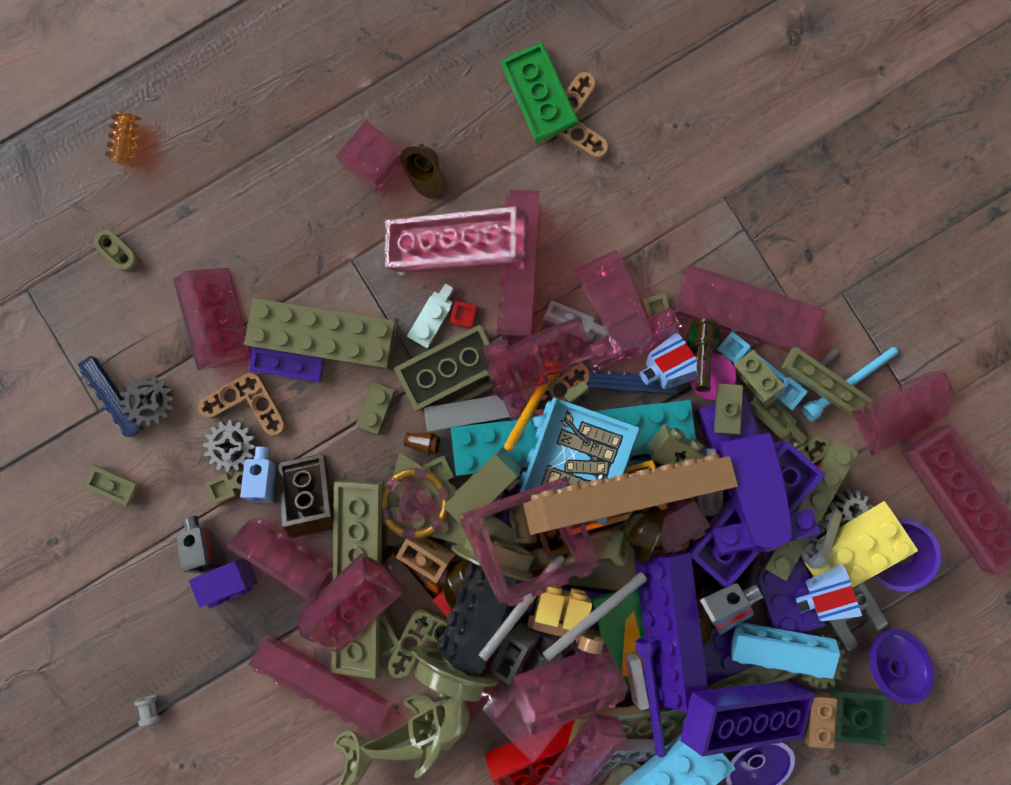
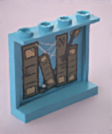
[519,397,641,524]

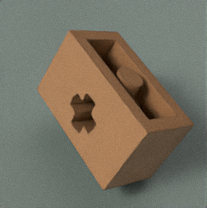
[396,531,456,584]
[802,690,837,749]

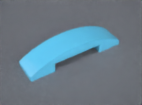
[717,331,807,411]

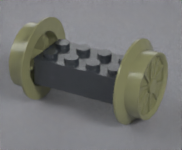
[412,530,537,702]

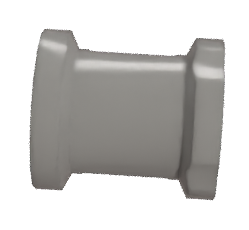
[134,695,161,726]

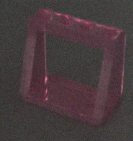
[459,476,600,606]

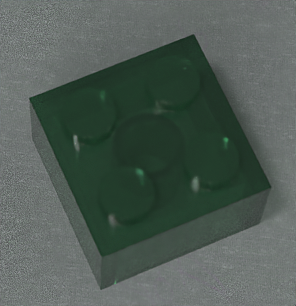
[829,685,888,746]

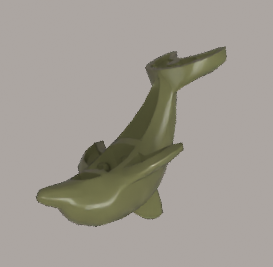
[334,694,470,785]

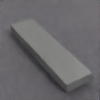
[423,392,521,432]

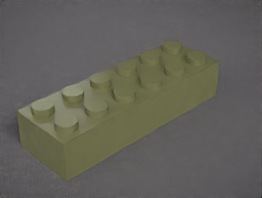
[244,298,397,370]

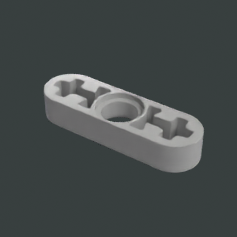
[802,503,842,569]

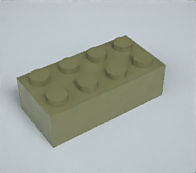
[394,325,502,412]

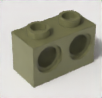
[734,350,785,408]

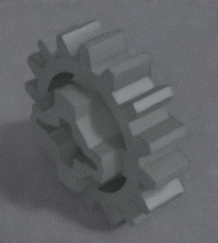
[119,375,174,428]

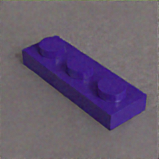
[249,347,324,382]

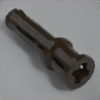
[694,318,717,392]

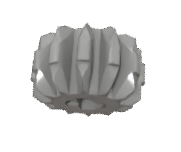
[831,489,874,525]

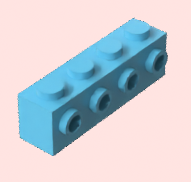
[730,622,840,679]

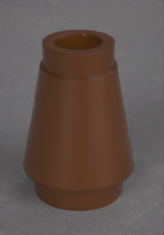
[404,432,440,456]

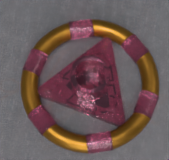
[381,468,450,540]

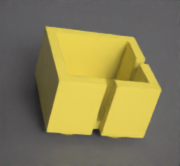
[534,582,592,634]

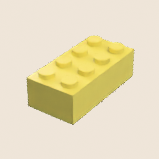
[801,501,918,588]

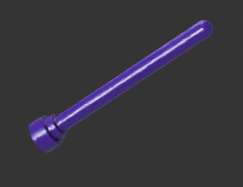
[635,637,666,757]

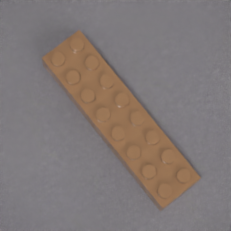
[523,454,738,535]

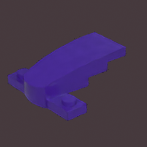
[712,433,820,556]

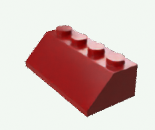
[484,715,588,785]

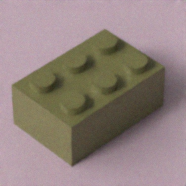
[443,446,523,528]

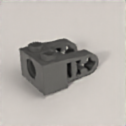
[826,582,888,652]

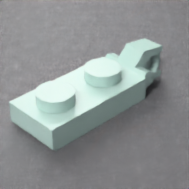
[407,284,454,349]

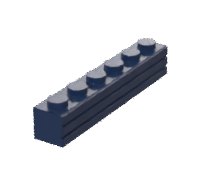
[77,356,144,437]
[587,370,678,395]

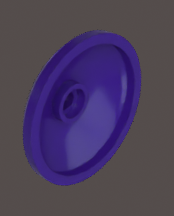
[873,519,942,592]
[869,629,934,705]
[724,742,795,785]

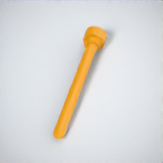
[504,361,561,451]

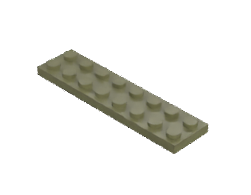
[331,480,383,679]

